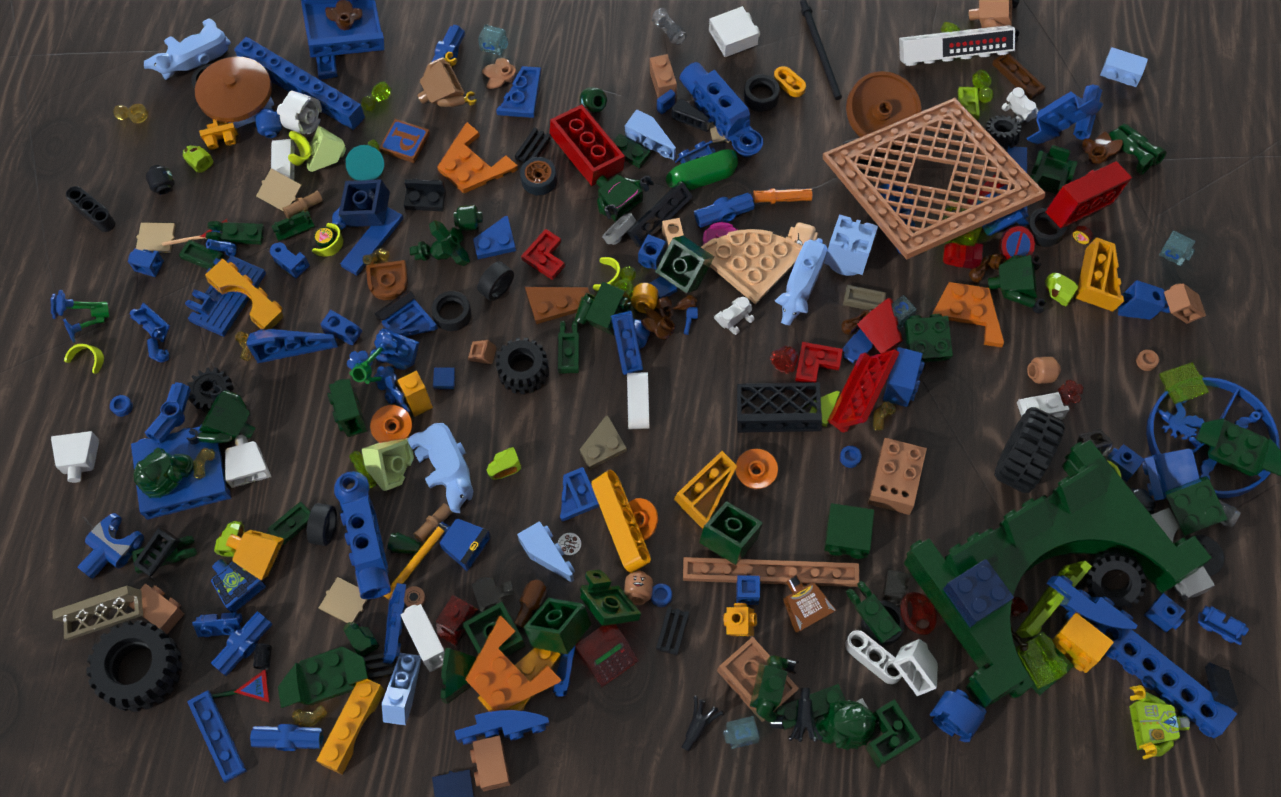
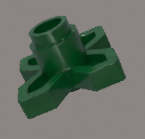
[429,220,470,266]

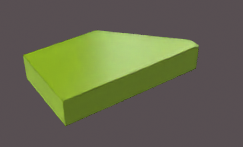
[958,87,980,120]
[809,391,840,427]

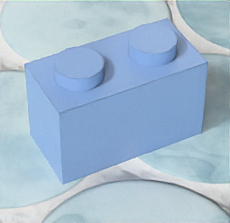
[1100,47,1148,87]

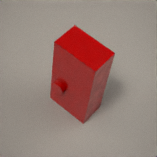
[549,104,625,186]
[1045,161,1132,229]

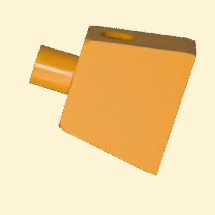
[226,530,284,580]

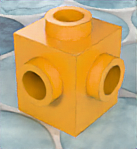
[723,603,757,636]

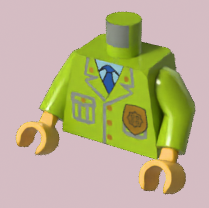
[1129,685,1190,759]

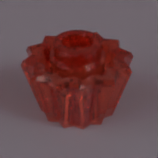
[770,346,798,374]

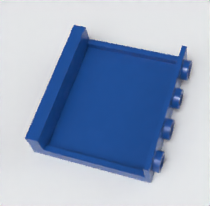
[301,0,384,57]
[131,426,231,520]

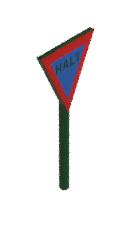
[192,669,270,703]

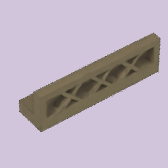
[52,586,143,640]

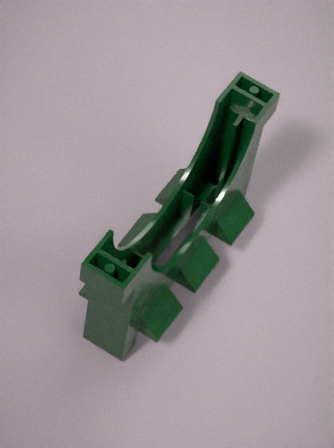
[904,440,1212,709]

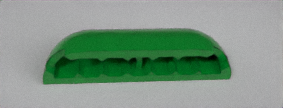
[666,149,738,191]

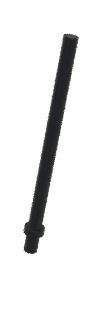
[800,0,842,100]

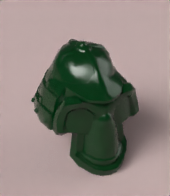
[133,447,194,498]
[814,700,877,750]

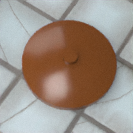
[195,57,272,123]
[846,71,921,146]

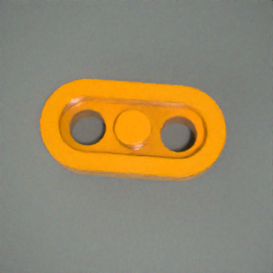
[774,66,806,97]

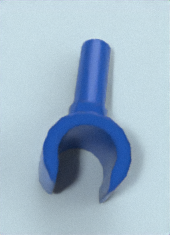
[683,307,698,335]

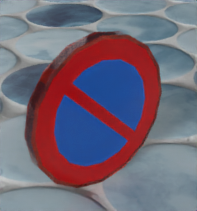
[999,225,1036,261]

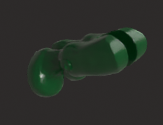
[1109,124,1167,175]

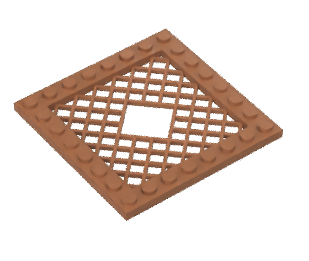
[823,98,1045,260]

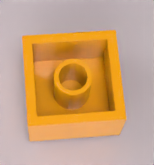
[1051,613,1114,673]

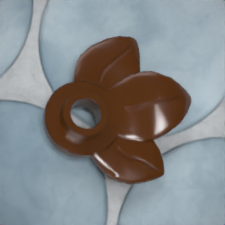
[325,0,362,30]
[1082,132,1123,164]
[641,307,676,340]

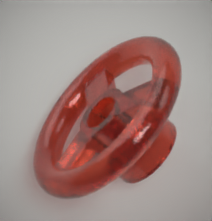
[901,592,937,635]

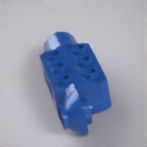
[679,62,763,157]
[334,471,391,599]

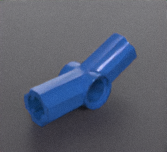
[145,382,191,444]

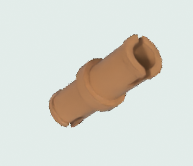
[282,191,323,219]
[413,503,453,543]

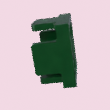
[1030,145,1078,194]

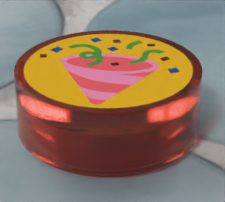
[1072,226,1093,245]

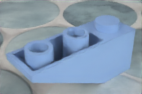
[625,109,676,160]
[517,521,575,582]
[382,653,422,725]

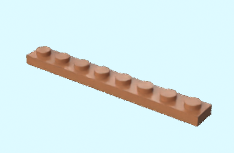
[683,557,859,587]

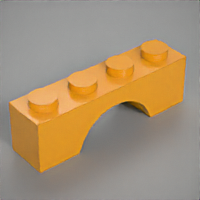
[205,259,284,330]
[316,679,385,775]

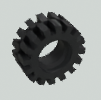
[985,115,1022,149]

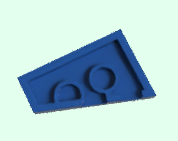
[496,66,541,118]
[383,583,406,664]

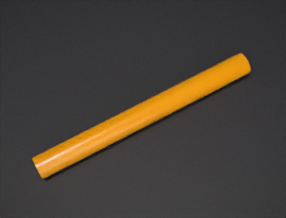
[384,526,445,600]

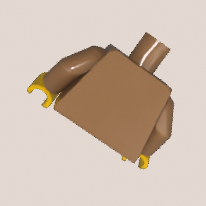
[417,52,477,107]

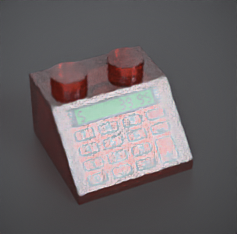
[575,624,638,687]

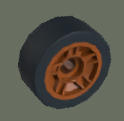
[520,157,557,195]

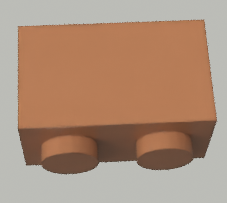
[650,54,677,98]
[1164,283,1206,324]
[128,584,184,634]
[470,735,511,792]

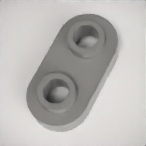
[602,213,636,245]

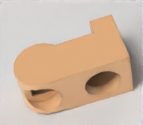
[662,218,684,248]

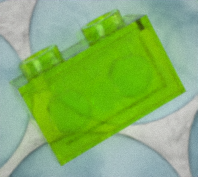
[1015,632,1067,689]

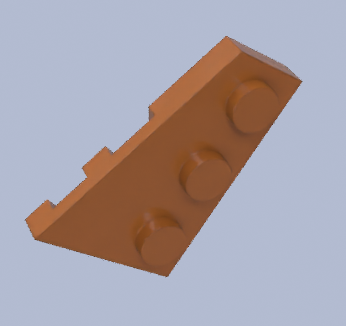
[525,287,590,324]

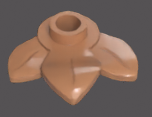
[482,58,517,89]

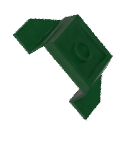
[1196,418,1281,476]
[278,647,368,708]

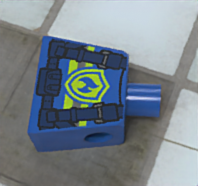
[211,559,266,613]

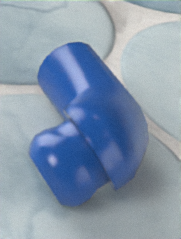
[206,239,237,256]
[147,338,169,363]

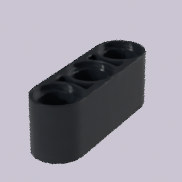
[66,186,115,232]

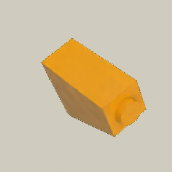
[397,371,433,417]

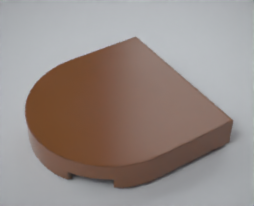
[366,260,408,300]

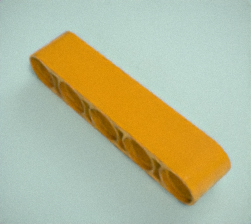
[591,470,651,573]

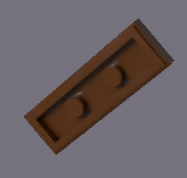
[992,53,1046,101]

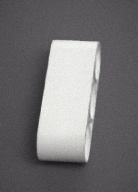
[271,139,295,180]
[627,372,649,429]
[845,630,902,685]

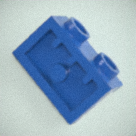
[370,328,419,370]

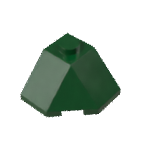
[441,648,476,704]

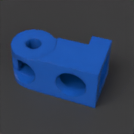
[270,243,310,279]
[321,310,362,345]

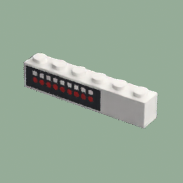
[899,25,1015,66]

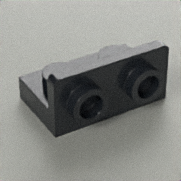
[404,179,446,212]

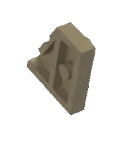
[580,416,627,470]

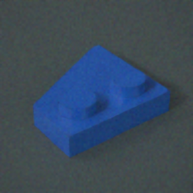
[473,216,516,259]
[381,299,438,337]
[560,467,599,522]

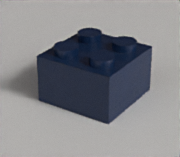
[338,179,390,227]
[943,559,1014,628]

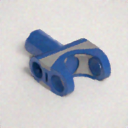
[77,513,144,580]

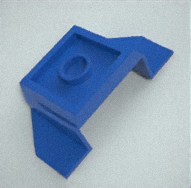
[1027,91,1103,144]

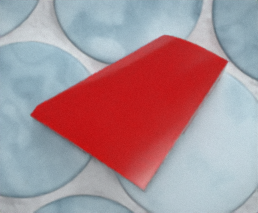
[857,298,903,353]

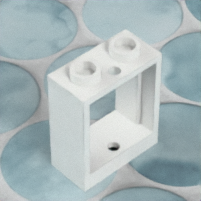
[400,604,445,672]

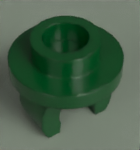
[410,241,431,261]

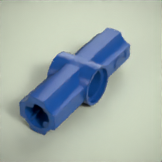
[432,25,465,62]
[1073,84,1102,140]
[694,193,755,228]
[211,611,273,676]
[250,724,324,751]

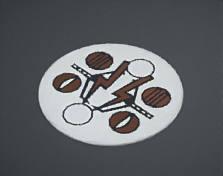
[558,533,581,555]

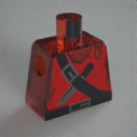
[436,595,479,646]

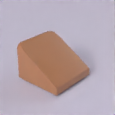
[468,340,497,364]

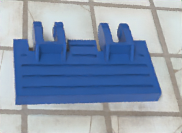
[185,255,266,337]

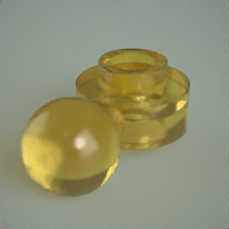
[113,104,148,123]

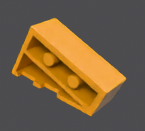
[1076,237,1124,312]
[674,451,737,529]

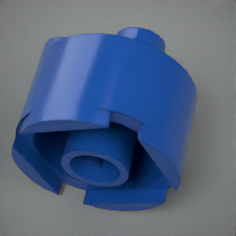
[930,689,987,742]

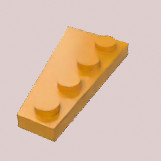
[478,648,561,712]

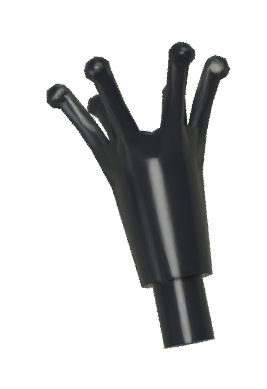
[789,688,823,742]
[682,696,724,752]

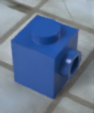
[1107,444,1145,482]
[1144,593,1186,633]

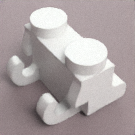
[1002,87,1038,123]
[714,297,755,335]

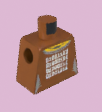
[783,576,836,632]

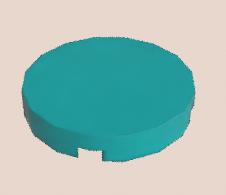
[346,145,384,181]

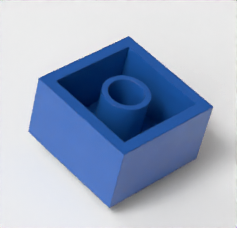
[883,347,925,407]

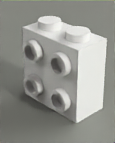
[709,6,760,57]

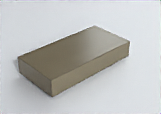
[843,285,886,310]

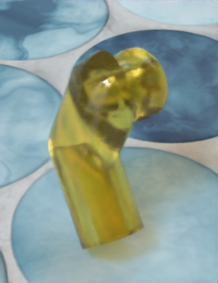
[363,248,389,265]
[235,331,252,361]
[873,402,896,430]
[194,448,215,479]
[292,705,328,727]

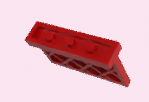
[827,349,899,433]

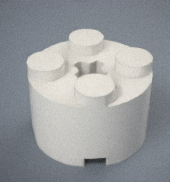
[277,91,322,134]

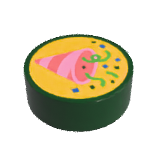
[314,227,335,247]

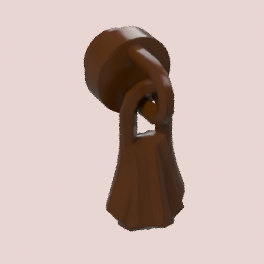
[968,253,1006,282]
[656,295,698,319]
[841,309,873,335]

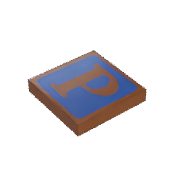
[379,119,430,163]

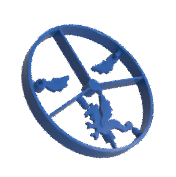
[1146,377,1280,498]

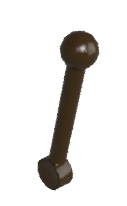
[1011,626,1029,651]

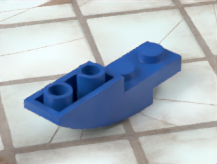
[1047,575,1138,629]
[454,710,550,745]

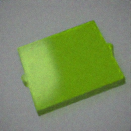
[1159,362,1209,404]

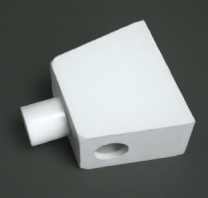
[51,431,99,483]
[225,435,271,488]
[893,639,938,696]

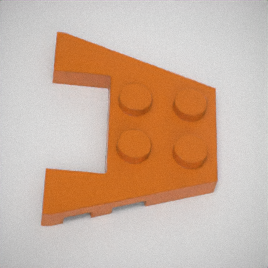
[437,122,518,193]
[932,282,1004,347]
[465,616,561,711]

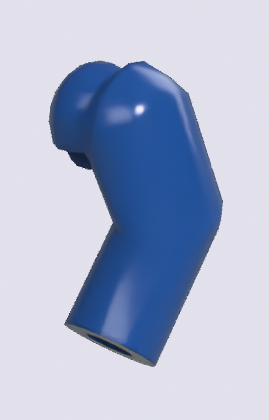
[332,207,346,230]

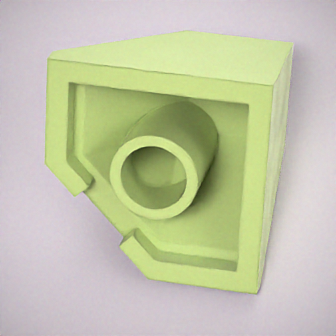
[306,125,346,172]
[362,438,414,491]

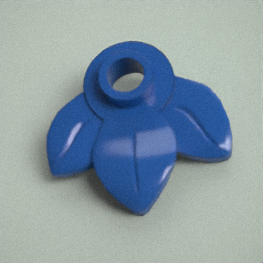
[385,376,410,412]

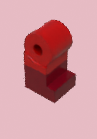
[943,243,983,269]

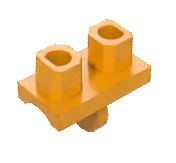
[199,119,238,150]

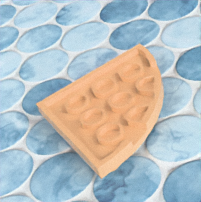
[701,229,802,305]

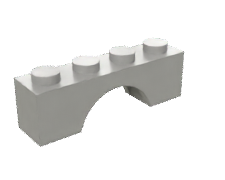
[1151,508,1215,601]

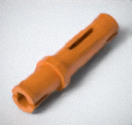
[753,188,812,204]

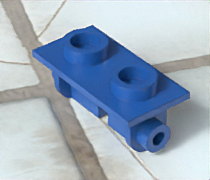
[675,140,715,164]
[130,303,170,342]
[1198,606,1249,645]
[192,612,242,637]

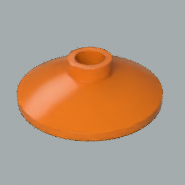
[370,405,412,443]
[735,449,778,489]
[629,498,658,541]

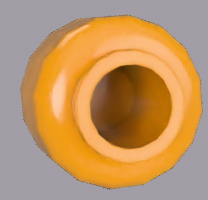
[631,283,659,313]

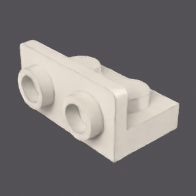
[1017,392,1069,420]

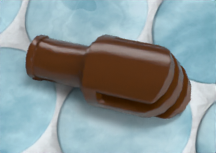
[514,580,546,628]

